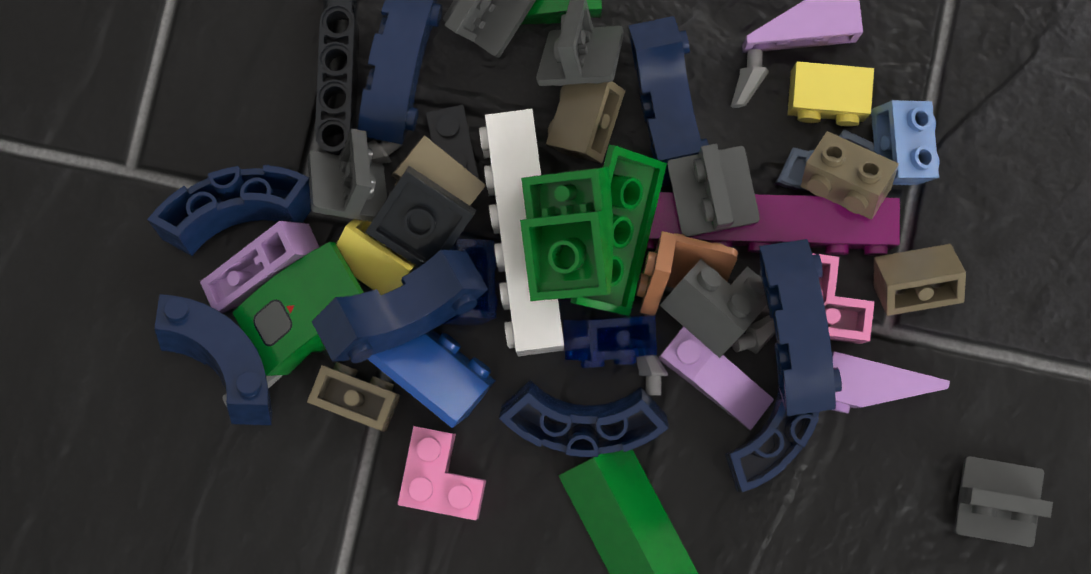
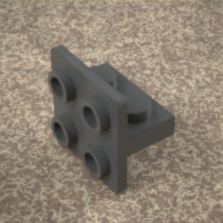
[443,0,536,58]
[536,0,624,86]
[307,128,387,222]
[667,144,760,237]
[954,456,1053,547]

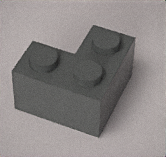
[660,259,767,358]

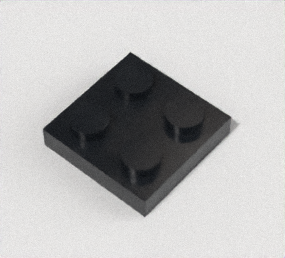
[365,166,476,267]

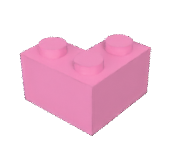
[812,253,875,344]
[398,426,486,520]

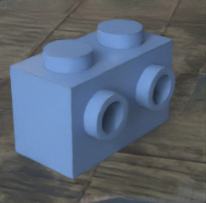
[871,100,940,185]

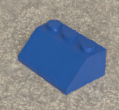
[368,329,496,428]

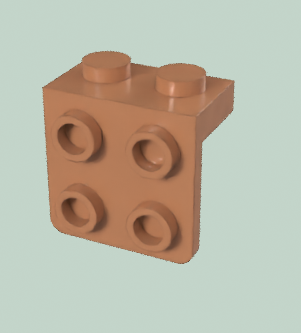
[636,231,738,316]

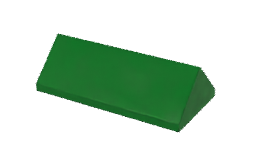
[570,145,667,316]
[558,449,698,574]

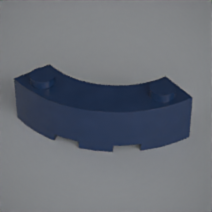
[358,0,442,145]
[628,16,709,187]
[147,165,311,256]
[759,239,842,416]
[311,249,488,363]
[154,294,272,425]
[725,356,820,492]
[499,380,669,457]

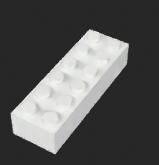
[479,109,564,357]

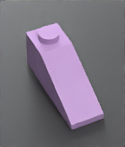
[742,0,863,53]
[200,221,319,313]
[659,326,774,430]
[832,351,950,414]

